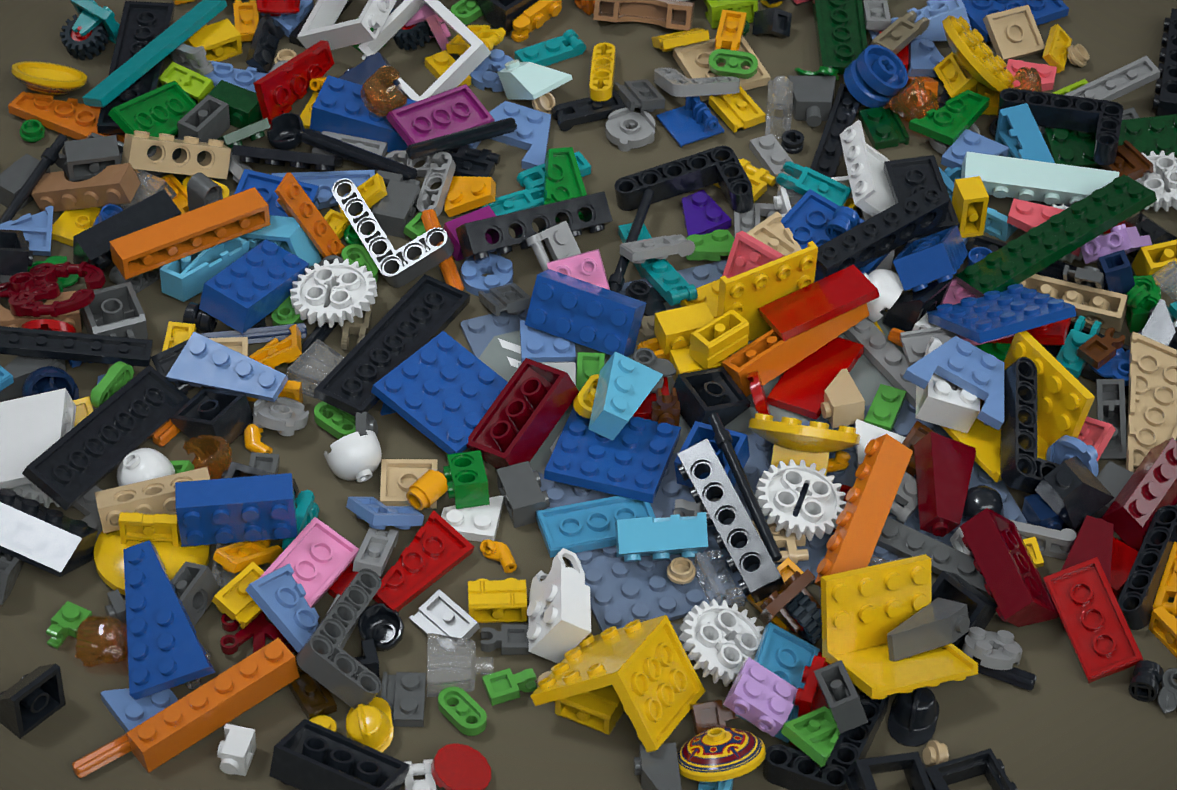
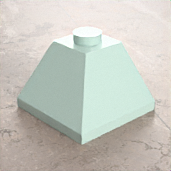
[497,59,572,100]

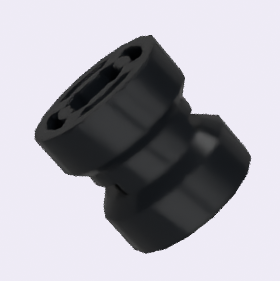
[183,302,218,333]
[1128,660,1164,702]

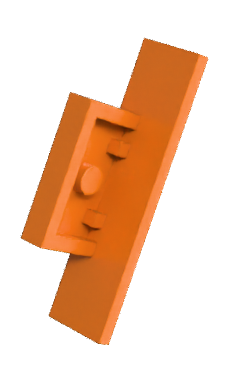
[275,172,345,258]

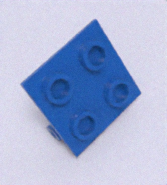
[656,96,724,147]

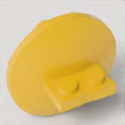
[933,15,1016,98]
[748,413,861,476]
[94,512,210,595]

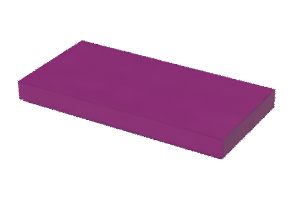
[386,84,495,146]

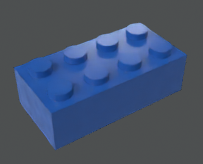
[310,75,418,153]
[893,225,968,292]
[199,239,309,334]
[525,269,646,357]
[175,473,297,547]

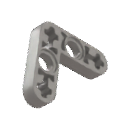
[654,68,740,97]
[386,150,456,217]

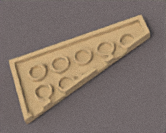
[1126,332,1177,473]

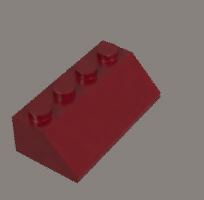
[467,358,579,469]
[1102,437,1177,552]
[960,508,1059,627]

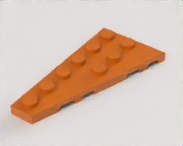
[8,92,125,143]

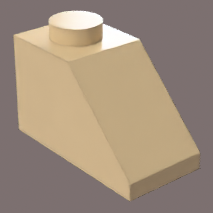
[821,368,865,428]

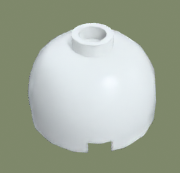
[863,269,904,322]
[324,430,382,483]
[117,448,175,487]

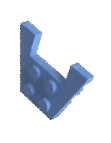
[468,101,551,170]
[903,336,1004,430]

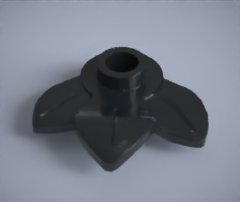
[625,280,667,316]

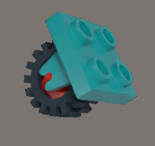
[60,0,120,60]

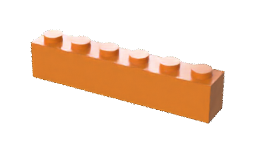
[109,187,271,280]
[722,303,869,397]
[814,434,913,587]
[127,638,299,773]

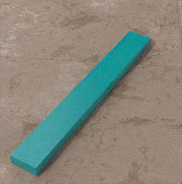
[82,0,228,108]

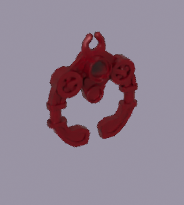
[0,262,106,318]

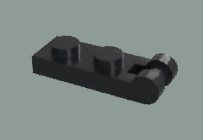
[246,14,285,73]
[551,91,625,131]

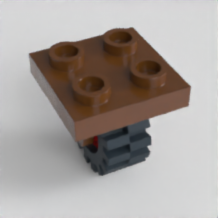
[758,569,822,645]

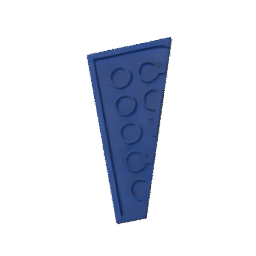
[123,540,215,700]

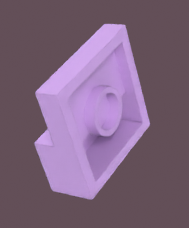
[1080,224,1152,264]
[723,657,798,737]

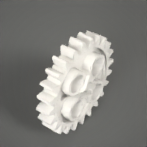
[1135,151,1177,212]
[290,258,378,328]
[755,459,847,541]
[679,599,764,687]

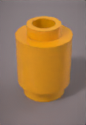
[406,470,448,510]

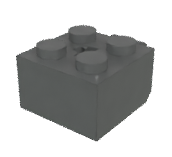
[80,282,148,339]

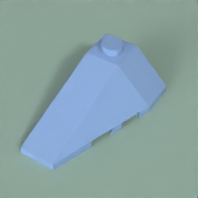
[868,0,972,41]

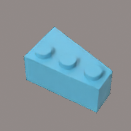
[588,352,663,441]

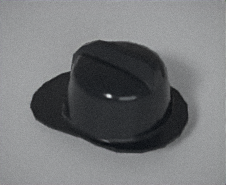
[888,687,939,747]

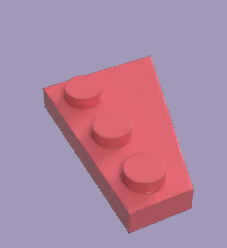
[1007,199,1081,257]

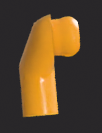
[310,77,327,93]
[244,424,272,454]
[827,450,851,473]
[480,539,517,573]

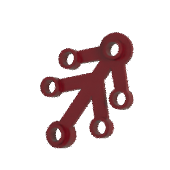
[220,612,296,655]

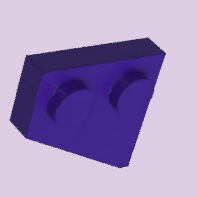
[681,190,732,237]

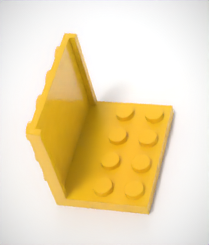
[680,241,818,341]
[941,331,1095,482]
[821,554,978,699]
[531,615,705,753]

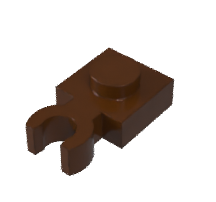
[1077,327,1125,370]
[651,388,680,426]

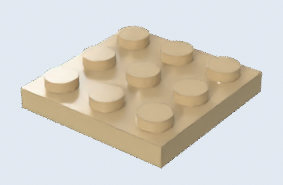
[673,35,770,101]

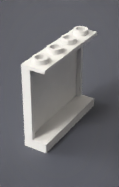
[840,120,925,242]
[0,388,76,489]

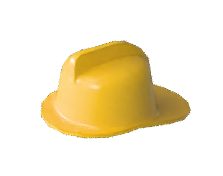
[346,697,394,753]

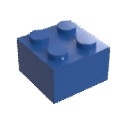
[674,421,750,487]

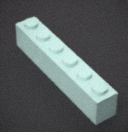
[961,152,1119,206]

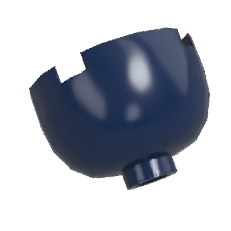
[22,366,79,400]

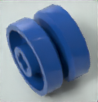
[843,45,908,108]

